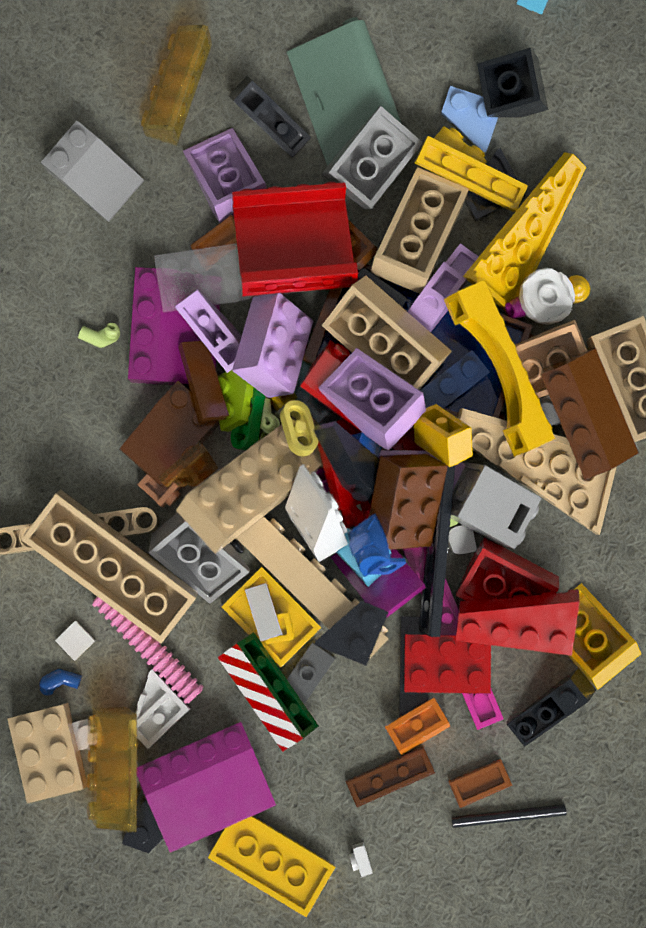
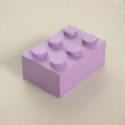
[232,293,313,398]

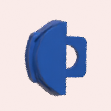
[348,514,406,577]

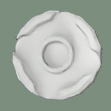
[519,268,575,325]

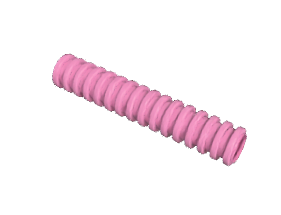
[92,596,204,704]

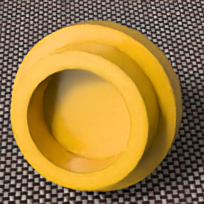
[568,275,590,304]

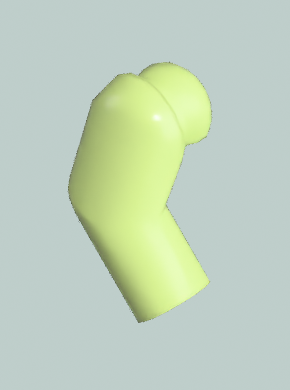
[78,323,120,348]
[260,398,280,434]

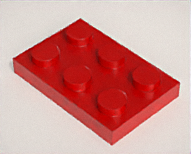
[404,634,491,694]

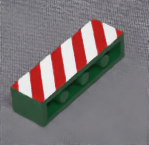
[217,632,319,752]

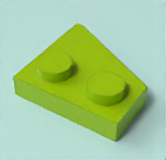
[218,370,254,432]

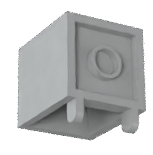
[451,462,542,549]

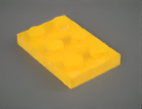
[222,567,321,667]

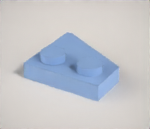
[441,86,498,154]

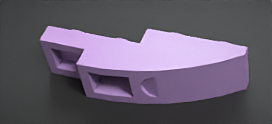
[408,244,479,332]

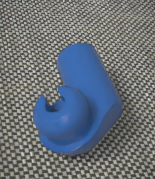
[39,669,82,696]

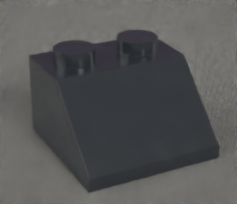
[477,48,548,118]

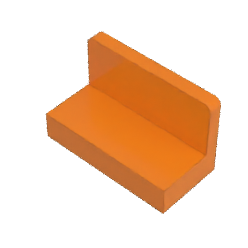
[385,698,450,755]

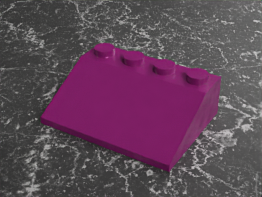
[128,267,222,386]
[134,722,276,853]

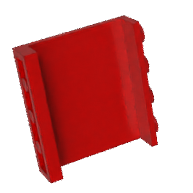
[232,182,358,296]

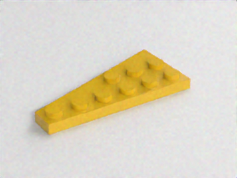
[463,152,586,311]

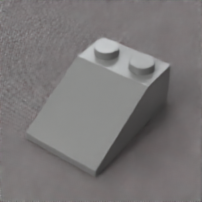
[322,106,423,209]
[41,121,144,222]
[148,512,250,604]

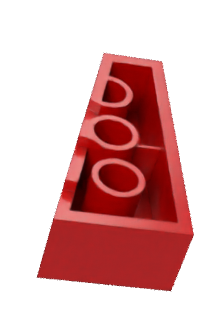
[456,589,580,656]

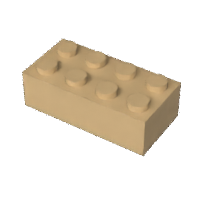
[371,167,469,294]
[322,276,451,390]
[586,316,646,442]

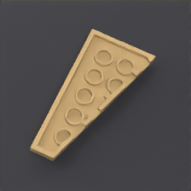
[458,409,616,535]

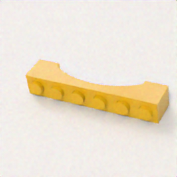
[443,281,555,457]

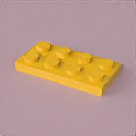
[208,816,336,917]

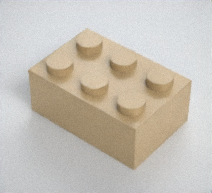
[7,703,88,803]

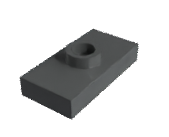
[287,642,335,704]

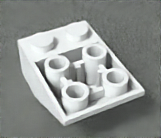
[285,464,348,562]

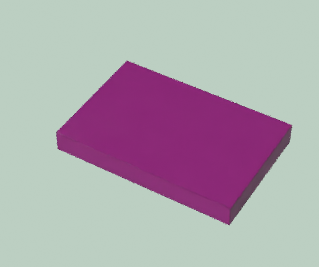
[331,549,426,618]

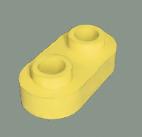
[280,400,318,456]

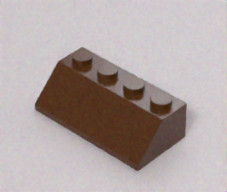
[541,347,639,480]

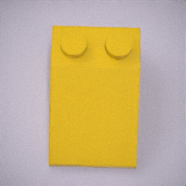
[568,583,641,690]

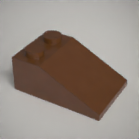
[119,381,220,487]

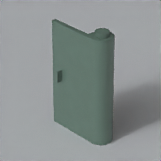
[287,17,402,166]

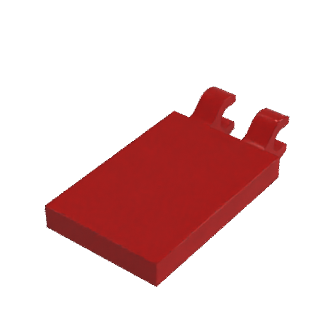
[318,419,372,528]

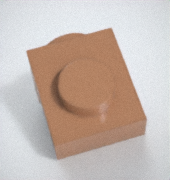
[137,474,182,508]

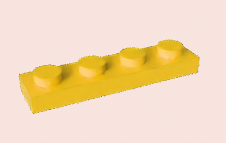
[415,136,528,212]

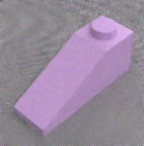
[175,289,242,373]

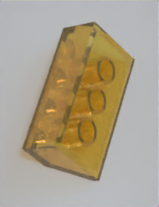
[141,25,212,146]
[87,707,137,832]

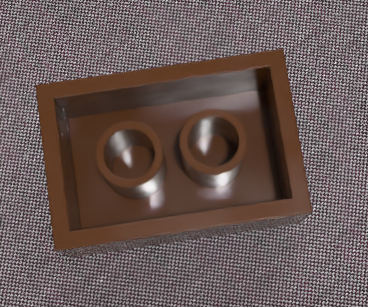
[369,454,448,550]

